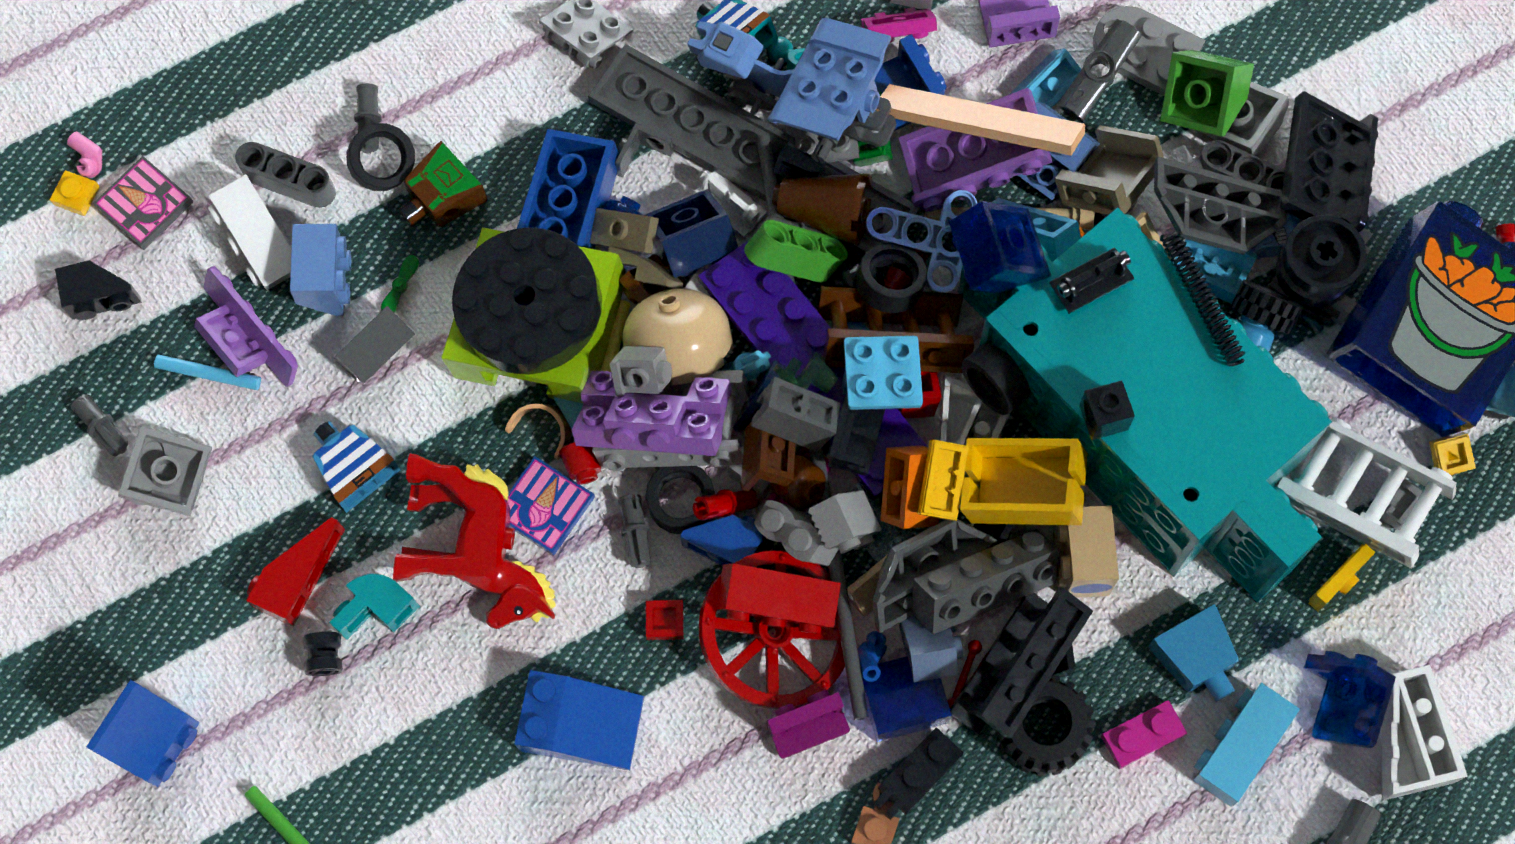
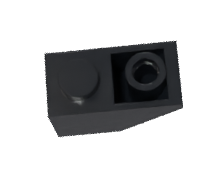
[55,260,142,320]

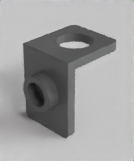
[615,124,673,178]

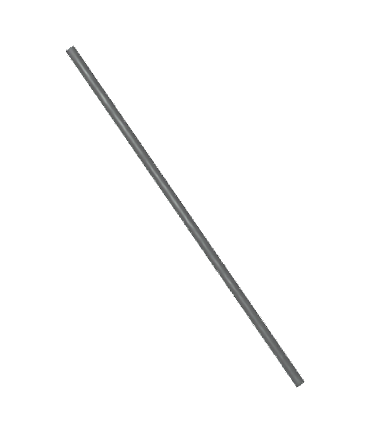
[756,134,869,720]

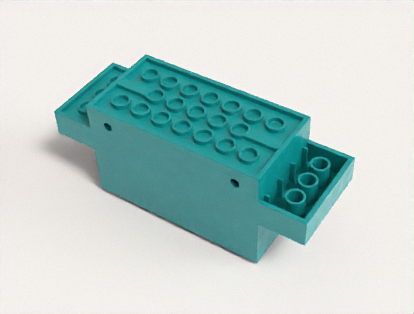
[958,207,1332,603]

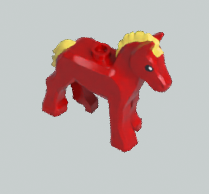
[393,453,556,629]

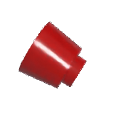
[559,442,601,485]

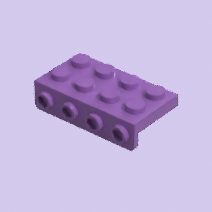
[899,87,1052,212]

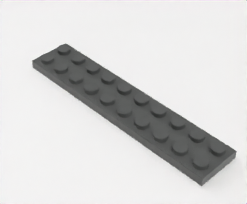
[588,44,920,267]

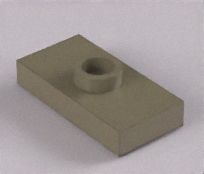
[590,208,659,254]

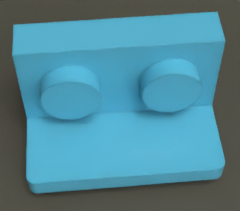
[842,336,923,410]

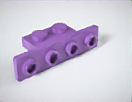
[194,266,298,387]

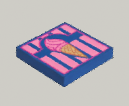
[508,456,595,556]

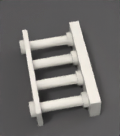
[1277,417,1457,569]

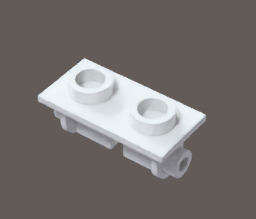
[692,170,767,237]

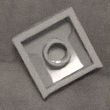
[1199,82,1289,157]
[118,426,212,516]

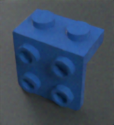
[874,34,947,131]

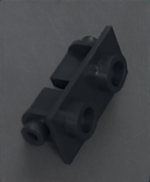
[1049,247,1134,314]

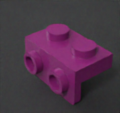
[767,690,850,759]

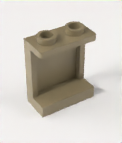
[1055,125,1164,215]

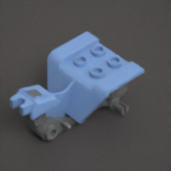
[687,18,896,163]

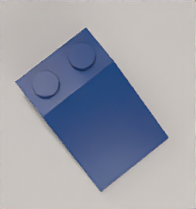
[514,670,644,771]
[86,679,200,787]

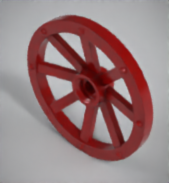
[699,550,845,709]

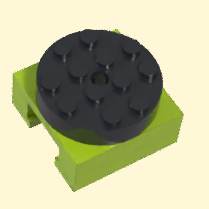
[441,227,626,403]

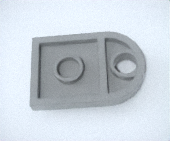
[1093,6,1206,96]

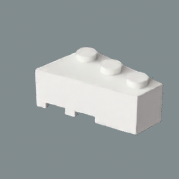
[208,174,292,290]
[1381,665,1467,801]

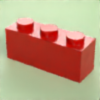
[716,563,841,634]

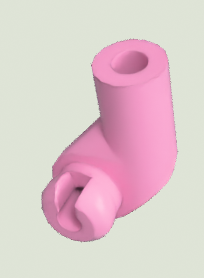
[67,131,102,178]

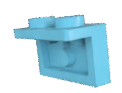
[1173,239,1258,304]

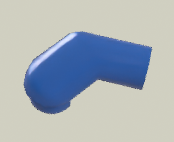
[857,631,887,682]

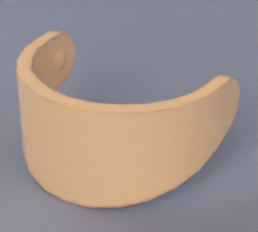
[505,404,572,460]

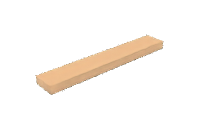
[876,84,1085,156]

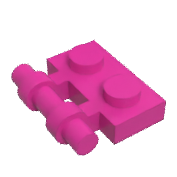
[861,8,937,43]

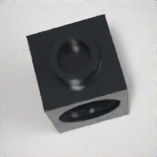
[1079,380,1135,441]

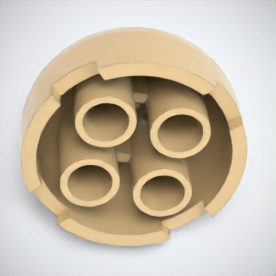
[622,288,733,385]

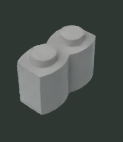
[754,500,839,566]

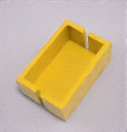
[960,438,1088,526]

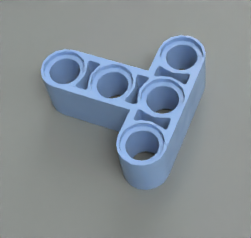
[865,190,978,293]

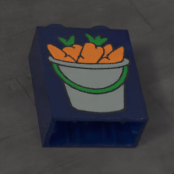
[1324,201,1515,437]

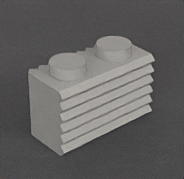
[808,490,882,553]

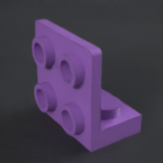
[978,0,1060,48]

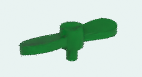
[381,255,419,312]

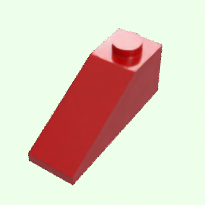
[246,517,345,627]

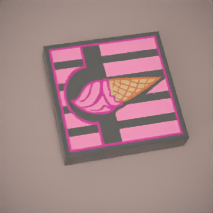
[93,156,193,250]

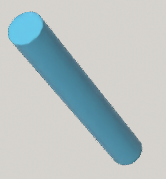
[154,354,261,390]

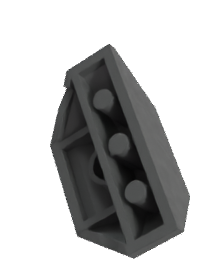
[1154,157,1287,255]
[872,519,998,633]

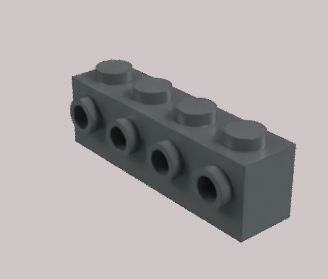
[912,529,1059,635]

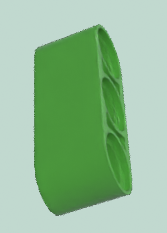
[744,220,848,283]

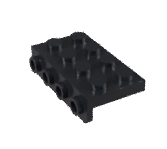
[1280,91,1378,233]

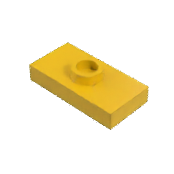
[917,439,969,521]
[1308,544,1376,612]

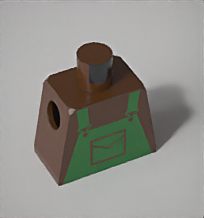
[398,141,488,227]

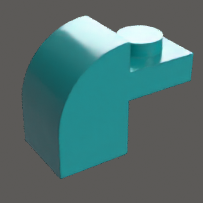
[329,574,420,640]

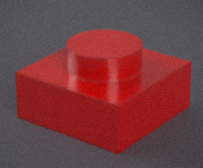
[646,600,684,640]

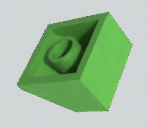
[1160,50,1254,137]

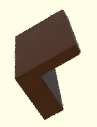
[741,421,796,491]

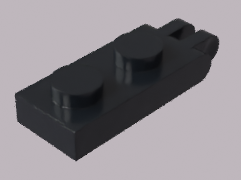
[873,727,964,820]

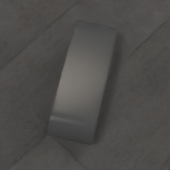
[1196,140,1285,190]
[235,142,336,208]

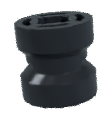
[303,632,343,676]

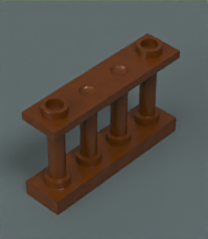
[817,286,975,373]

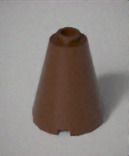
[772,173,872,245]

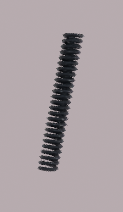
[1160,231,1245,366]

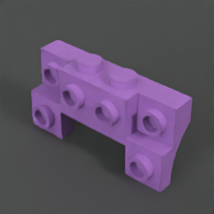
[572,371,732,456]

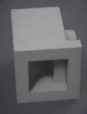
[610,346,672,396]

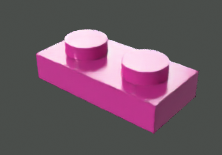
[1101,700,1187,770]

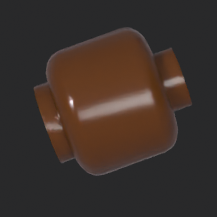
[771,455,826,509]

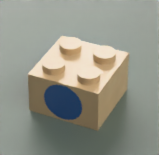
[1053,505,1119,598]

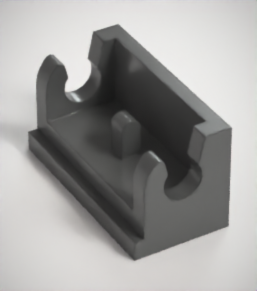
[334,306,415,384]
[751,377,841,452]

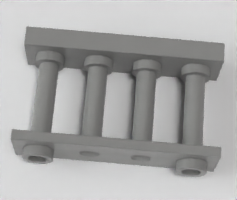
[592,370,750,471]

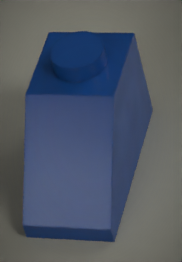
[680,515,767,566]

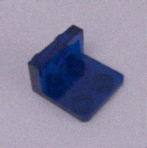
[1304,651,1396,748]

